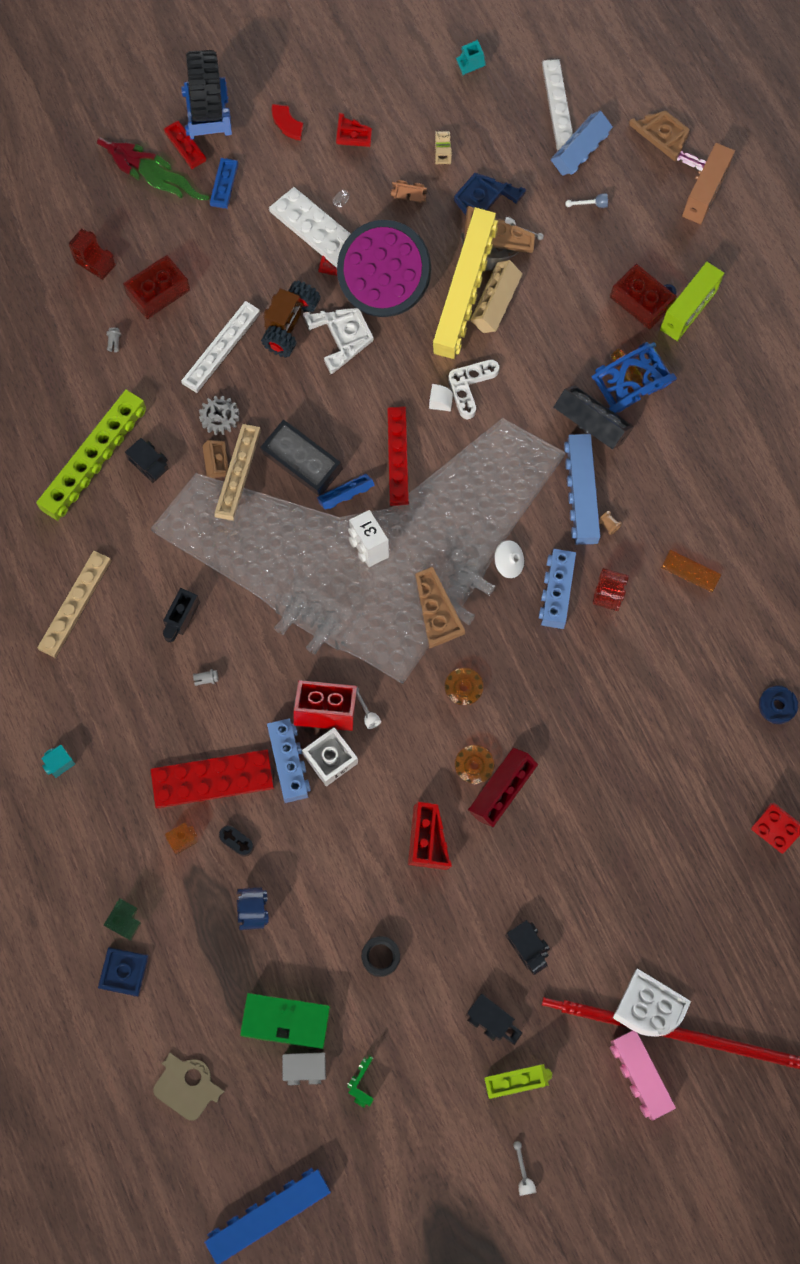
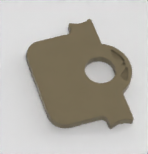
[153,1052,224,1121]

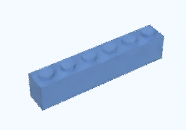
[564,434,600,545]

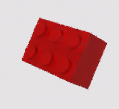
[294,680,357,731]

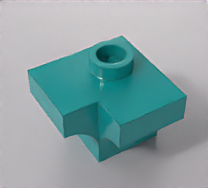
[456,40,486,75]

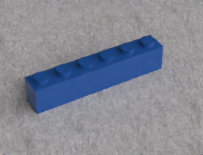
[204,1168,331,1264]

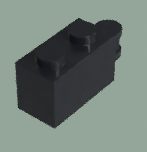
[163,588,200,643]
[466,993,523,1045]

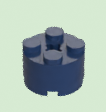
[237,887,269,930]

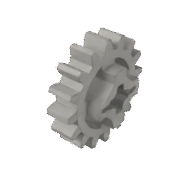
[199,396,239,435]

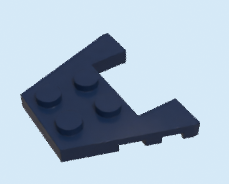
[454,173,526,215]

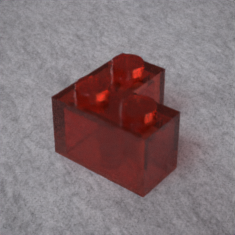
[68,228,116,280]

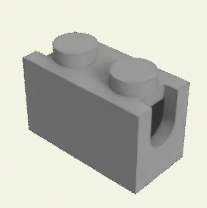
[283,1053,326,1085]

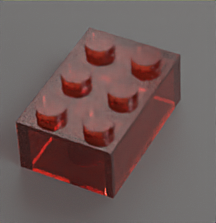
[123,255,190,319]
[610,264,677,330]

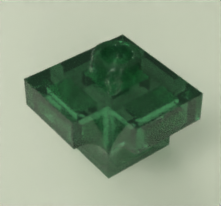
[103,898,141,941]

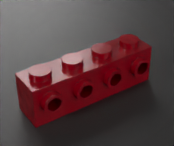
[468,748,538,827]

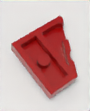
[336,113,372,147]

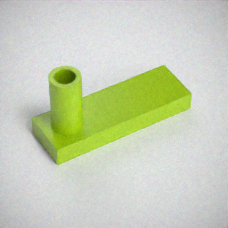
[484,1064,552,1099]

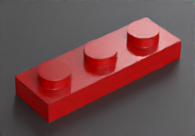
[164,121,206,169]

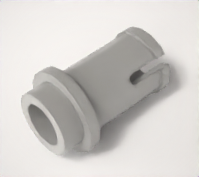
[107,328,121,352]
[193,669,219,686]

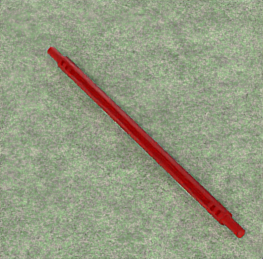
[541,997,800,1069]

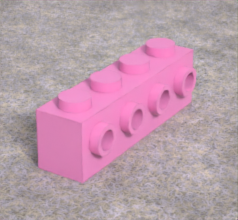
[610,1030,676,1120]

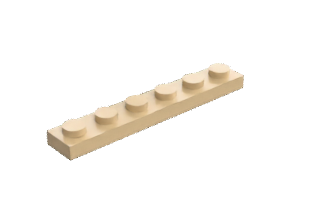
[215,424,261,521]
[37,551,111,658]

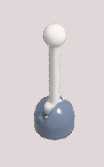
[565,193,608,208]

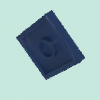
[98,947,149,997]

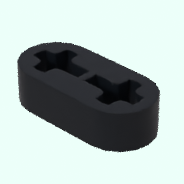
[219,826,254,857]

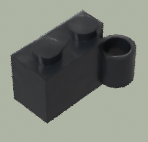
[125,438,169,483]
[505,920,550,975]

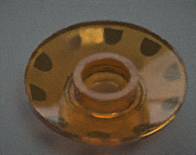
[445,668,483,706]
[455,745,494,784]

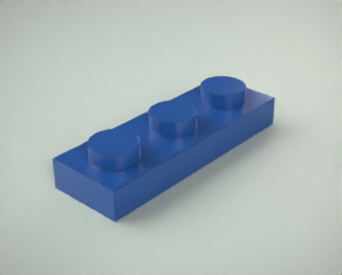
[210,158,238,209]
[317,474,375,510]

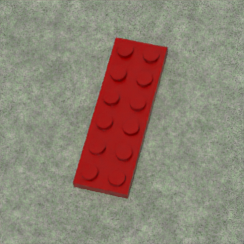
[150,749,274,809]

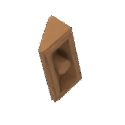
[203,440,229,478]

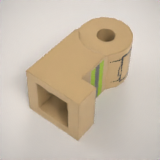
[435,131,452,164]

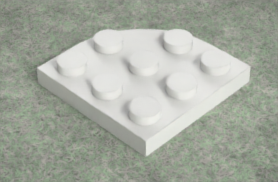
[613,969,691,1036]

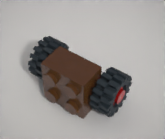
[261,281,321,358]

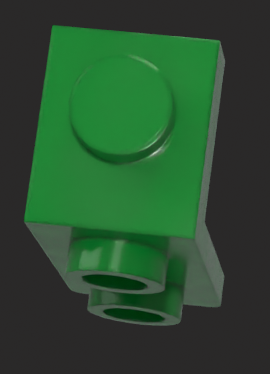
[347,1056,374,1108]

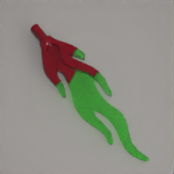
[97,138,209,200]

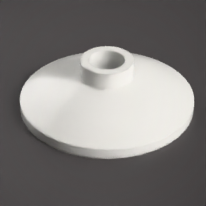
[495,541,524,578]

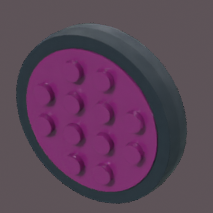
[337,220,431,317]

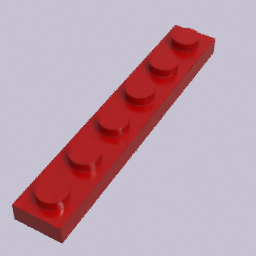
[387,406,409,506]

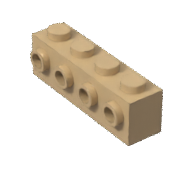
[470,260,522,333]

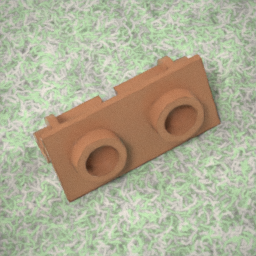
[391,180,428,203]

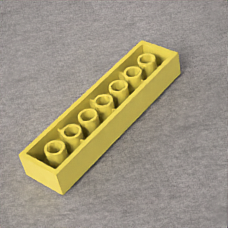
[433,207,498,359]

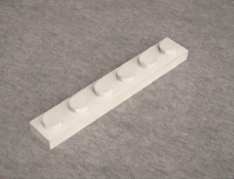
[542,59,573,150]
[181,301,261,393]

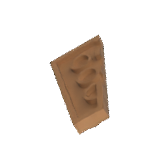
[464,206,535,253]
[415,567,465,649]

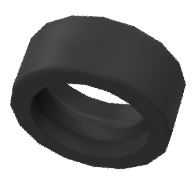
[361,936,400,977]

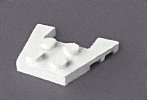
[303,308,373,374]

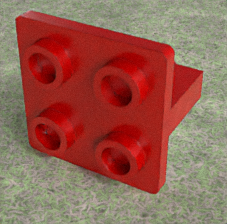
[751,803,800,854]

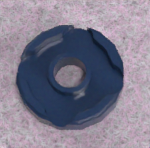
[759,685,798,724]

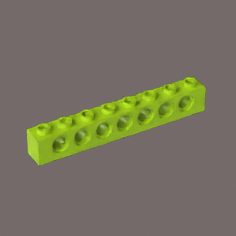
[36,390,146,521]

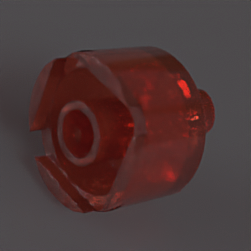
[593,568,629,611]

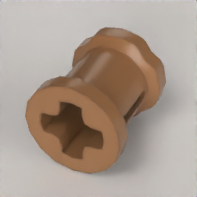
[599,511,622,535]

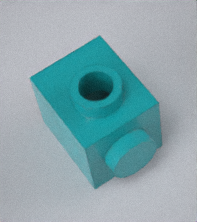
[41,745,75,778]

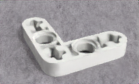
[448,360,499,419]

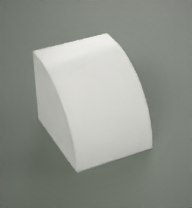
[429,384,453,411]

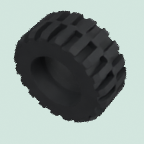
[186,50,222,122]

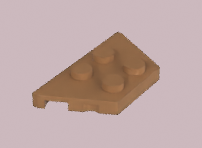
[629,111,690,161]

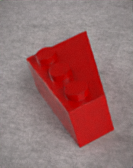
[408,802,452,870]

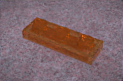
[661,550,722,592]

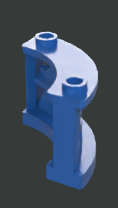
[181,77,232,140]
[591,342,677,413]

